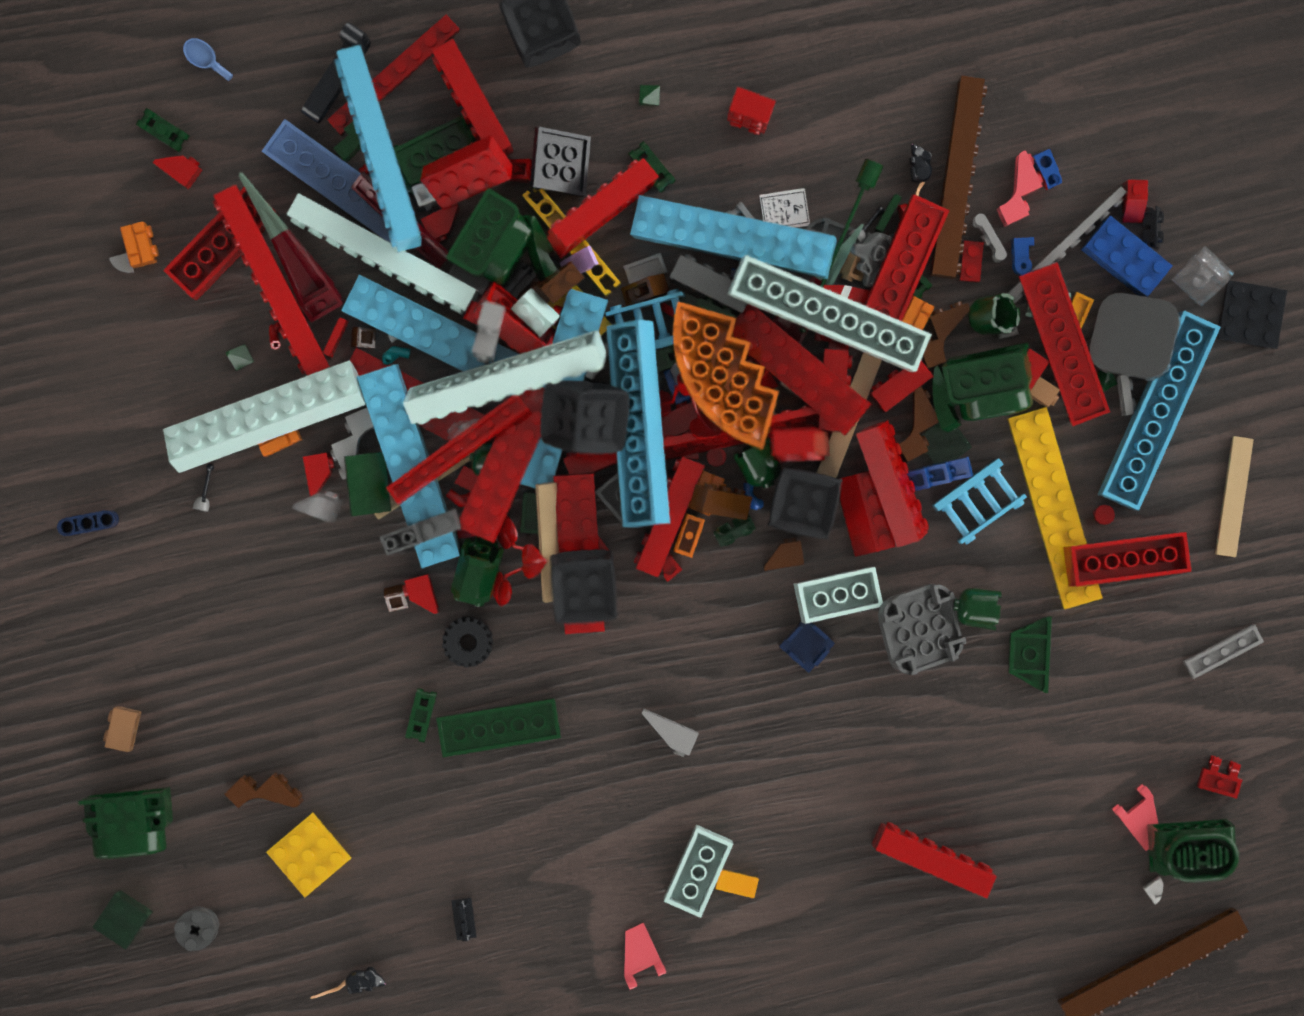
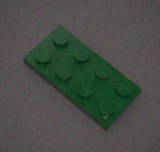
[393,115,476,187]

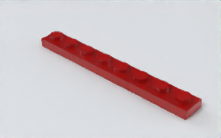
[327,14,460,136]
[386,395,530,505]

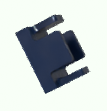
[779,621,835,673]

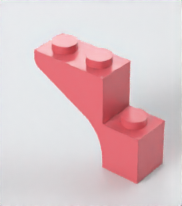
[996,150,1043,227]

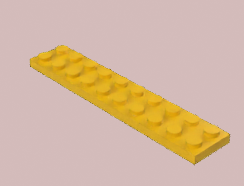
[1007,407,1103,610]

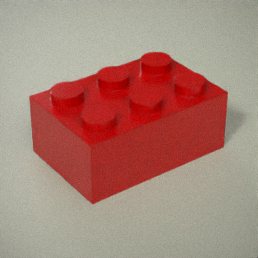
[727,87,776,135]

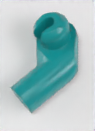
[382,346,411,365]

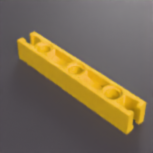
[522,188,621,297]

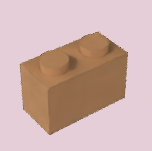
[103,706,142,752]

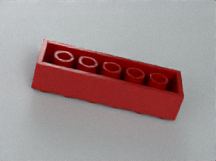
[431,39,514,156]
[547,158,659,258]
[163,187,280,300]
[856,420,929,548]
[772,429,830,462]
[634,456,705,577]
[1063,532,1192,587]
[872,822,997,898]

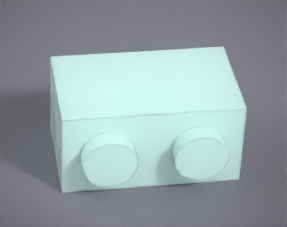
[511,288,560,337]

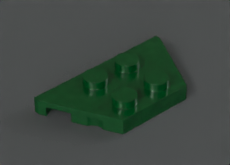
[1008,616,1052,693]

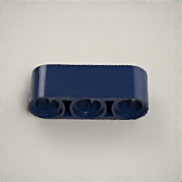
[57,511,119,536]

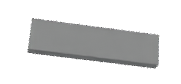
[1183,624,1264,679]

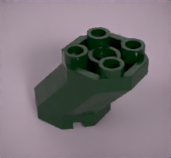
[451,537,504,607]

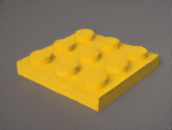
[266,813,351,898]

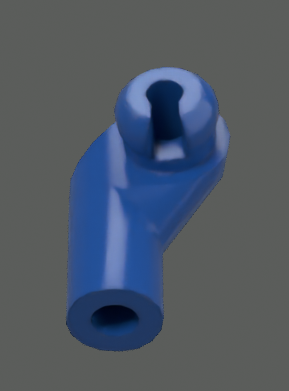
[743,483,764,510]

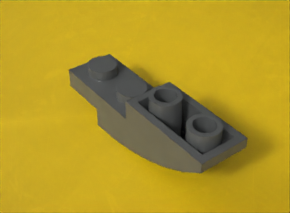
[380,509,462,555]

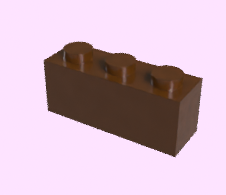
[689,483,753,520]

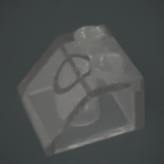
[1172,246,1234,307]
[292,491,344,523]

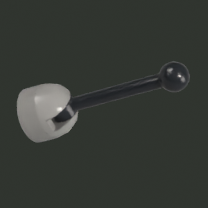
[848,207,884,244]
[193,464,214,512]

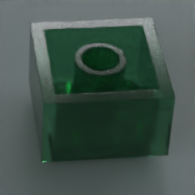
[92,890,153,950]

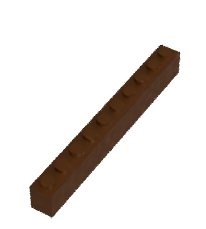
[930,75,987,279]
[1057,907,1249,1016]

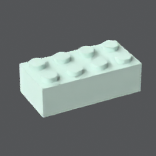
[794,567,883,623]
[664,825,733,918]

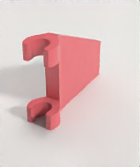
[1112,784,1158,851]
[624,923,667,990]

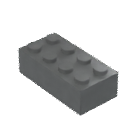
[669,254,747,316]

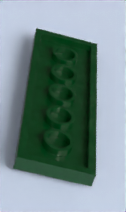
[436,698,561,757]

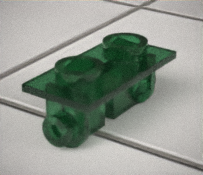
[713,514,756,547]

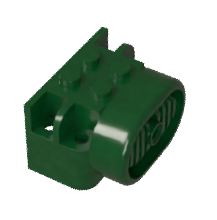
[446,188,533,286]
[942,343,1033,421]
[78,787,173,859]
[1147,819,1239,883]

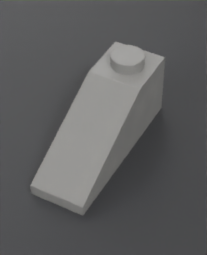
[642,708,699,757]

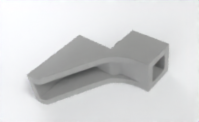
[472,301,505,364]
[330,408,374,480]

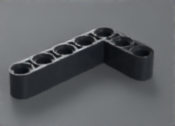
[301,22,371,124]

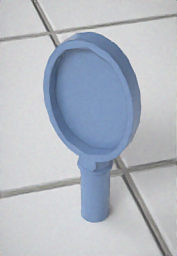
[183,38,233,81]

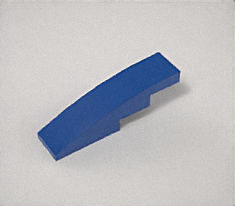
[907,456,974,491]

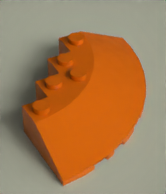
[673,302,779,449]

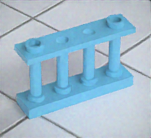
[605,289,686,350]
[932,458,1027,545]

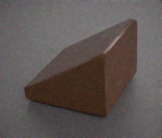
[351,327,376,349]
[384,584,408,612]

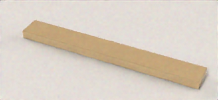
[817,352,882,478]

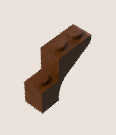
[518,262,584,304]
[922,301,970,369]
[899,387,939,462]
[224,773,304,808]

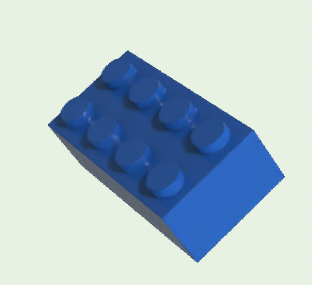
[1080,215,1172,297]

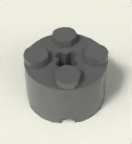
[174,906,219,951]

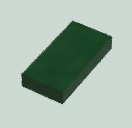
[874,194,902,233]

